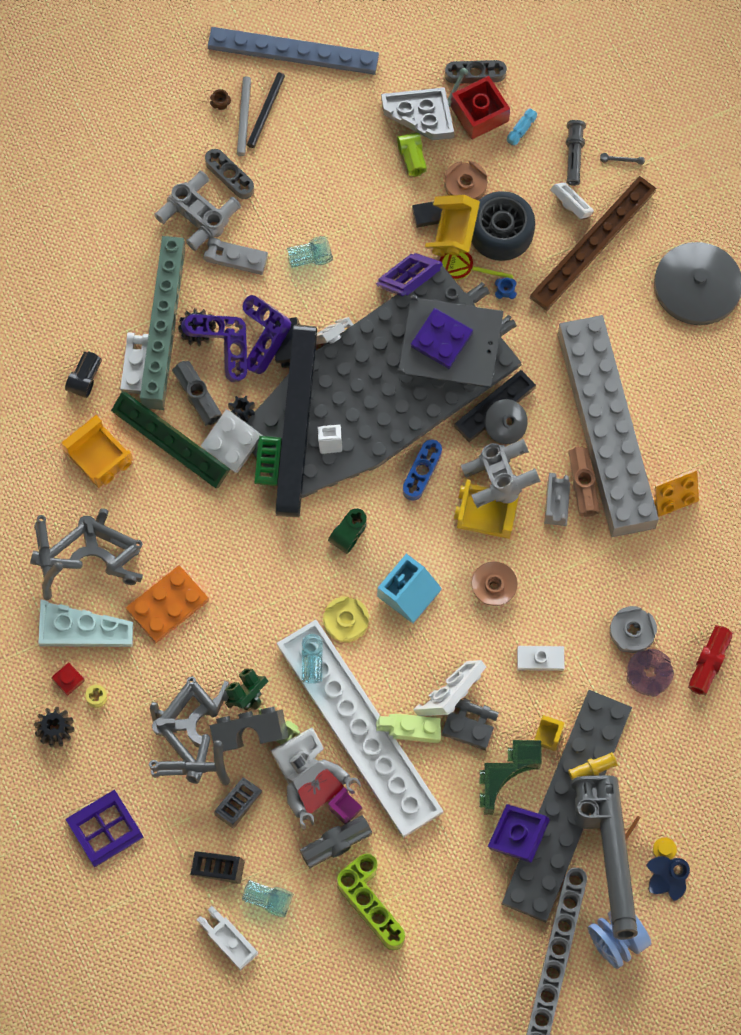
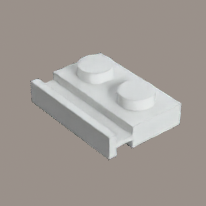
[316,317,354,345]

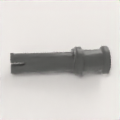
[566,120,586,186]

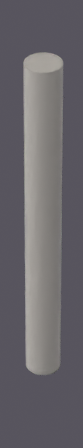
[237,76,251,156]

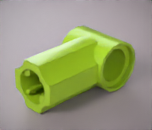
[397,132,427,177]

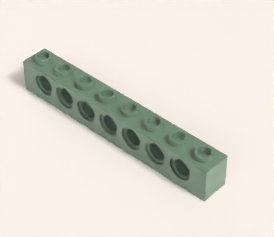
[140,236,185,410]

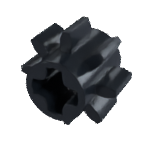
[228,396,255,422]

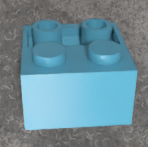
[377,554,442,624]

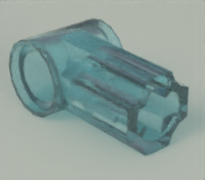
[287,236,333,268]
[302,634,323,683]
[242,880,294,918]

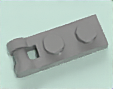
[203,237,268,275]

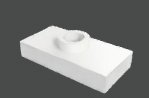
[550,182,594,219]
[517,646,565,671]

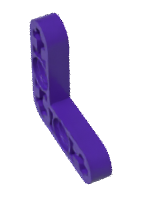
[242,295,291,374]
[181,314,247,383]

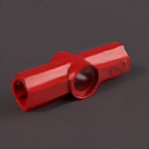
[688,625,733,696]

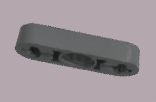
[445,60,507,84]
[205,149,254,199]

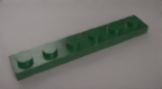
[111,392,230,488]

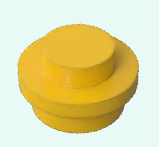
[653,837,677,860]

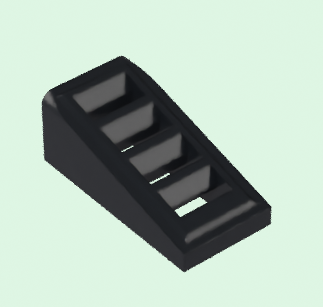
[214,777,262,829]
[190,851,245,884]

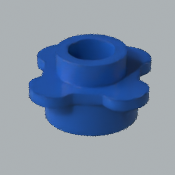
[495,278,517,299]

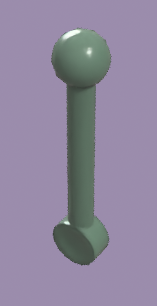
[447,68,468,107]

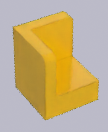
[533,715,565,751]

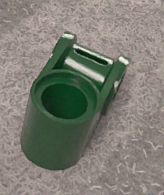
[328,508,367,554]

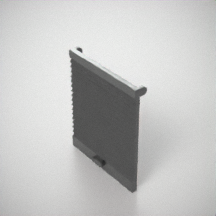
[398,295,504,388]

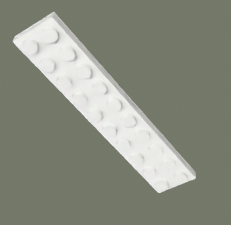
[277,620,443,838]

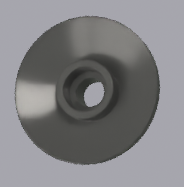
[484,399,528,444]

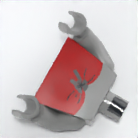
[287,754,361,829]

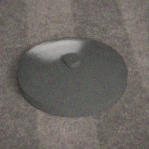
[654,242,741,325]

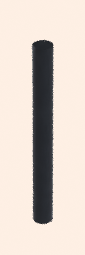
[247,72,285,148]

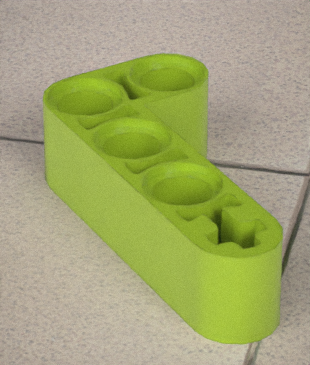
[337,854,405,951]

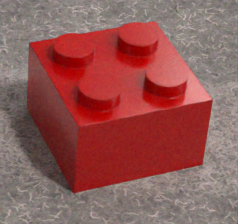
[450,76,510,140]

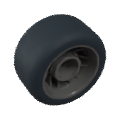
[471,191,535,261]

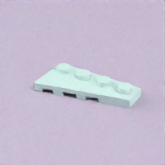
[38,599,133,647]

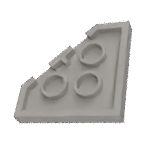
[381,87,454,140]

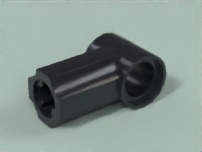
[65,351,102,398]

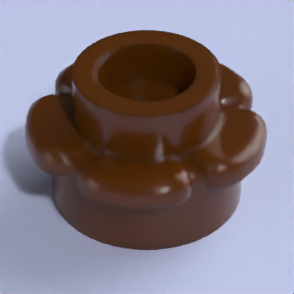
[210,89,231,110]

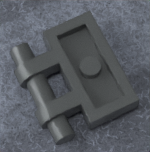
[442,698,499,751]

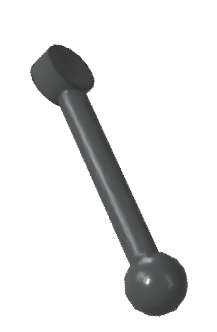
[600,153,645,165]

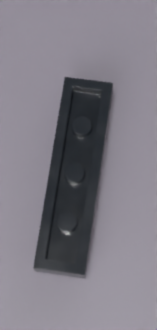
[454,370,536,442]

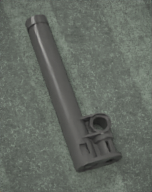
[571,775,638,940]

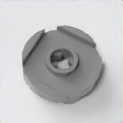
[610,606,657,653]

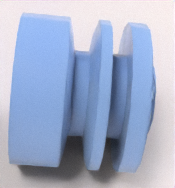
[588,911,652,969]

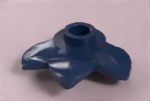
[646,856,690,901]

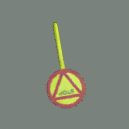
[439,252,513,280]

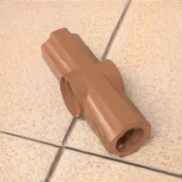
[568,446,599,517]

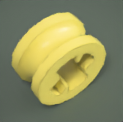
[85,685,107,708]

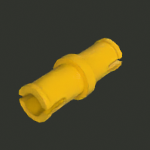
[568,752,618,780]

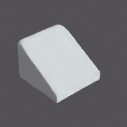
[318,425,342,454]

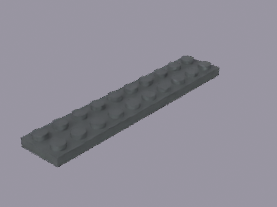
[501,690,632,923]

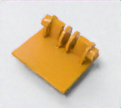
[653,469,699,517]

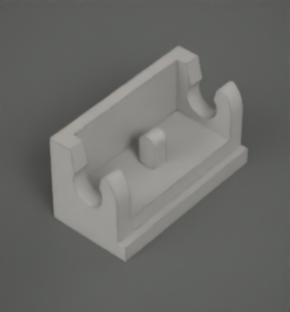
[544,473,570,526]

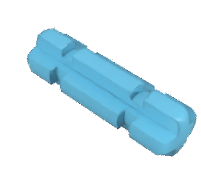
[507,108,537,146]

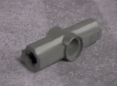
[172,361,222,426]
[300,815,372,869]

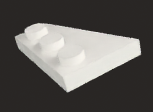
[413,660,486,716]

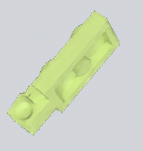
[376,713,441,743]

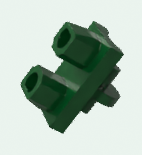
[225,669,269,710]

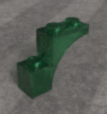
[479,740,542,815]

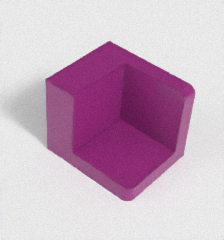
[328,787,362,824]

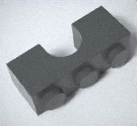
[209,706,289,752]

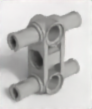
[154,170,241,251]
[461,439,541,508]

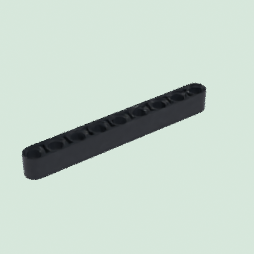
[276,325,317,518]

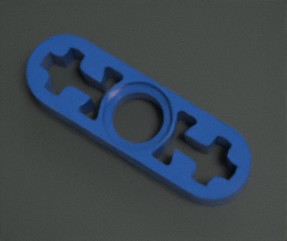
[403,440,442,501]

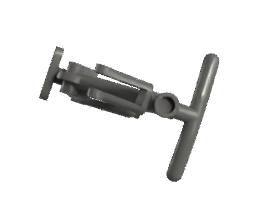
[30,508,143,600]
[149,676,230,785]

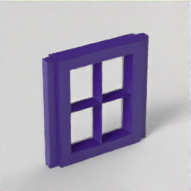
[376,253,443,296]
[65,789,144,868]

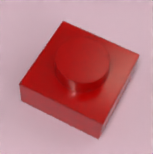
[51,662,85,696]

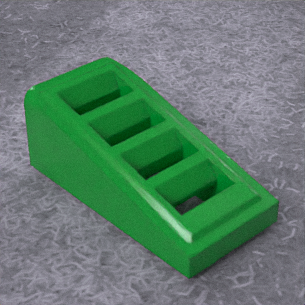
[254,436,282,486]

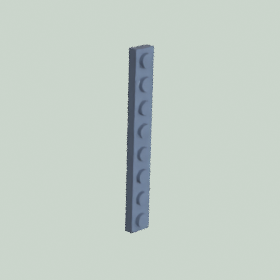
[208,27,379,75]

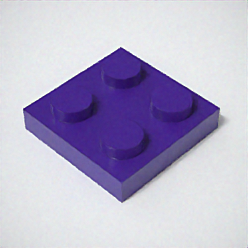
[411,308,473,369]
[487,804,550,863]

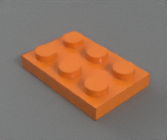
[126,565,209,644]

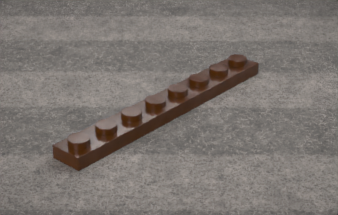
[530,176,657,311]

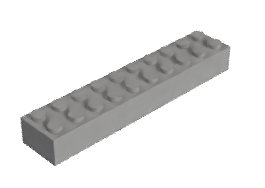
[557,315,659,538]

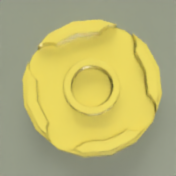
[323,596,369,643]

